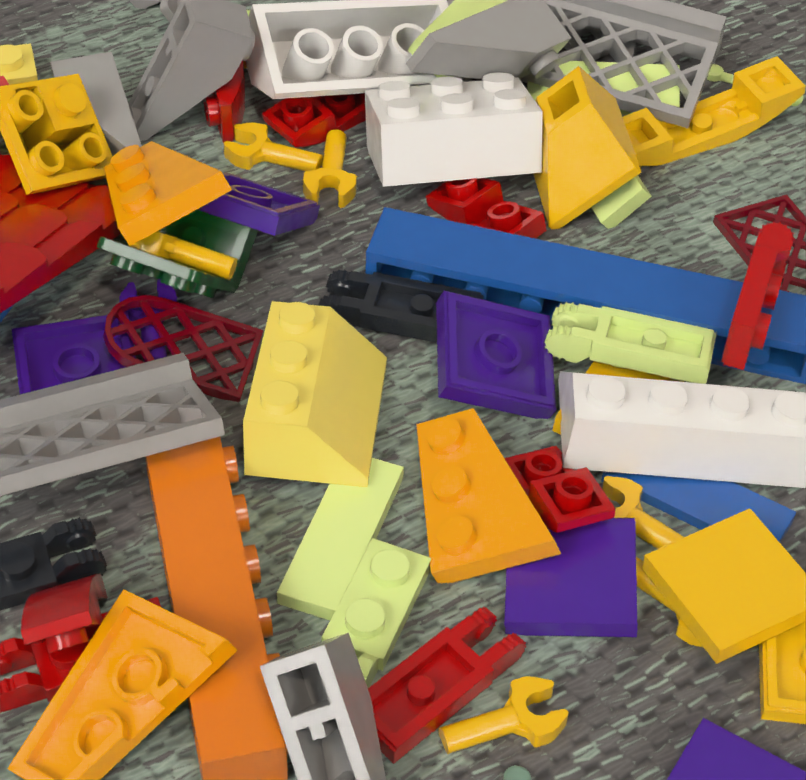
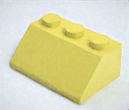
[243,301,387,487]

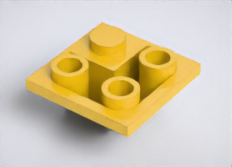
[533,66,641,229]
[0,74,113,195]

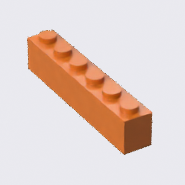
[145,436,289,780]

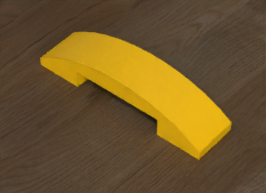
[622,56,806,166]

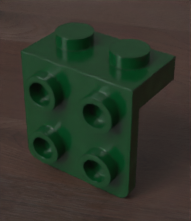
[97,210,258,298]

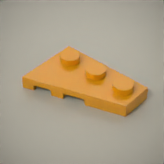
[104,141,232,246]
[416,408,561,583]
[7,589,238,780]

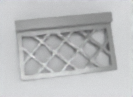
[520,0,727,128]
[0,353,225,496]

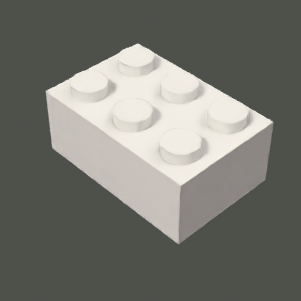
[365,72,543,187]

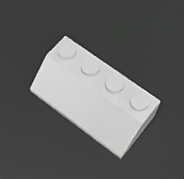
[245,0,471,99]
[558,371,806,488]

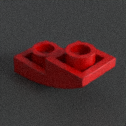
[203,61,245,143]
[262,93,366,147]
[426,178,547,239]
[504,445,616,533]
[21,573,108,653]

